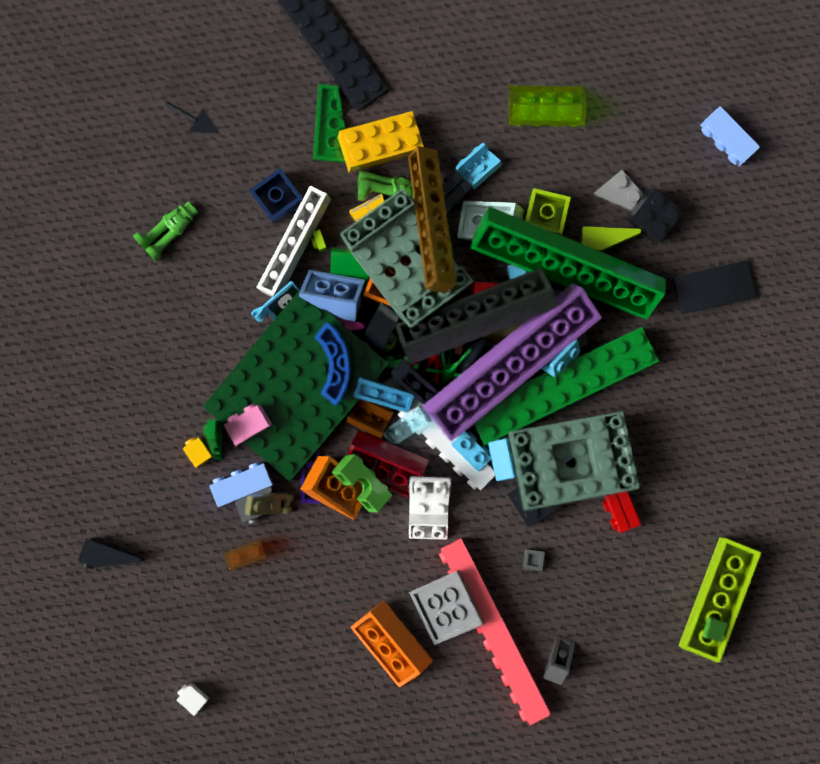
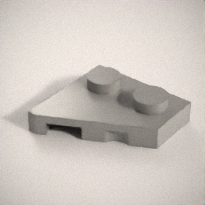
[594,170,643,211]

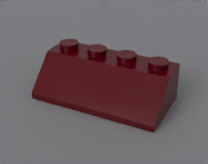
[347,430,429,499]

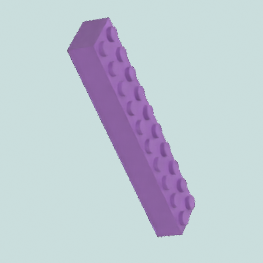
[422,283,602,442]

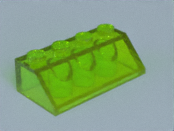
[508,85,587,127]

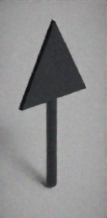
[164,102,220,134]

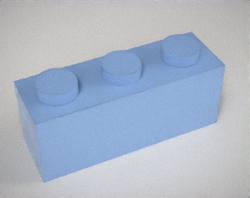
[700,106,760,166]
[209,462,273,507]

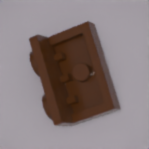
[346,399,393,438]

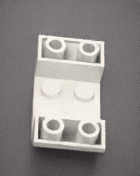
[409,477,450,540]

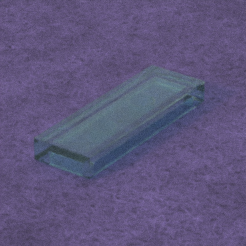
[383,405,432,446]

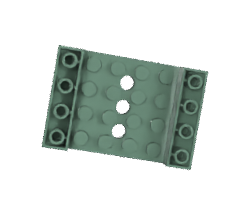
[340,188,473,328]

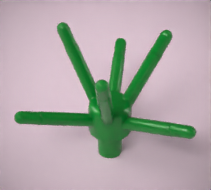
[426,348,472,385]

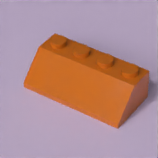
[350,600,433,687]

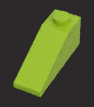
[581,227,641,252]

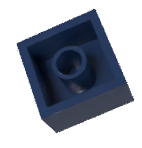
[249,168,303,225]

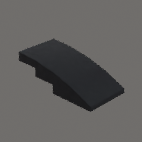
[672,261,757,315]

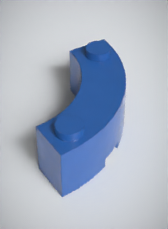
[314,322,352,406]

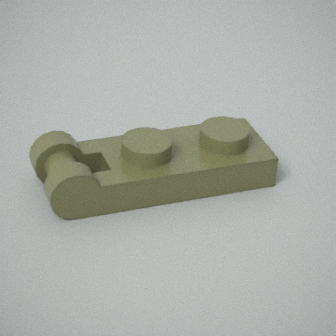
[245,492,294,516]

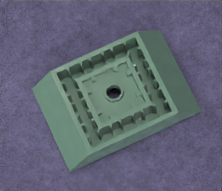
[509,411,639,510]

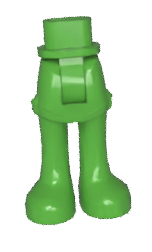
[357,170,413,201]
[133,202,198,262]

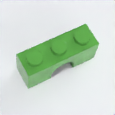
[332,455,392,512]

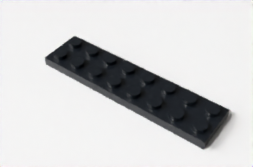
[277,0,388,112]

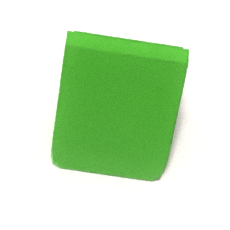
[702,617,727,642]

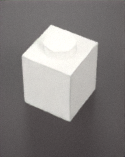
[177,683,209,715]

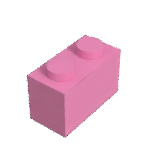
[224,404,272,445]

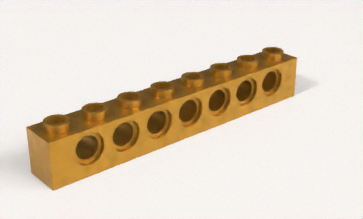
[408,146,457,293]

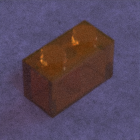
[223,539,268,571]

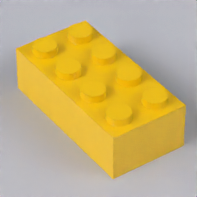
[338,111,424,173]

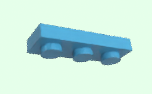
[352,377,414,413]

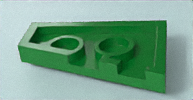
[204,420,223,460]

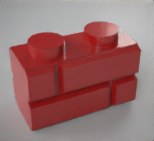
[602,491,642,533]

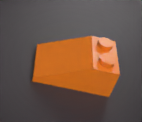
[300,456,362,520]

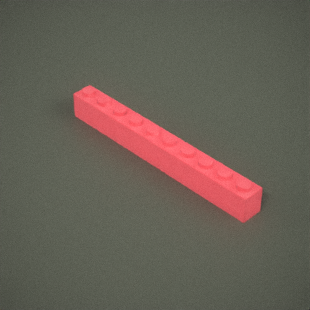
[439,538,551,725]

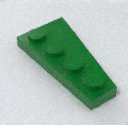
[313,84,346,163]

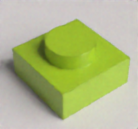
[311,229,327,252]

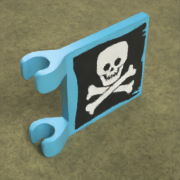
[251,281,299,322]

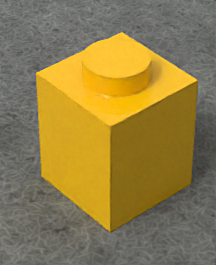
[182,437,213,468]

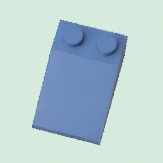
[299,270,365,321]

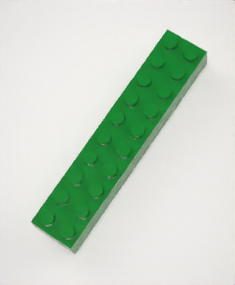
[471,206,666,320]
[473,327,659,445]

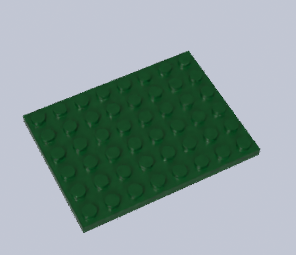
[203,289,390,481]

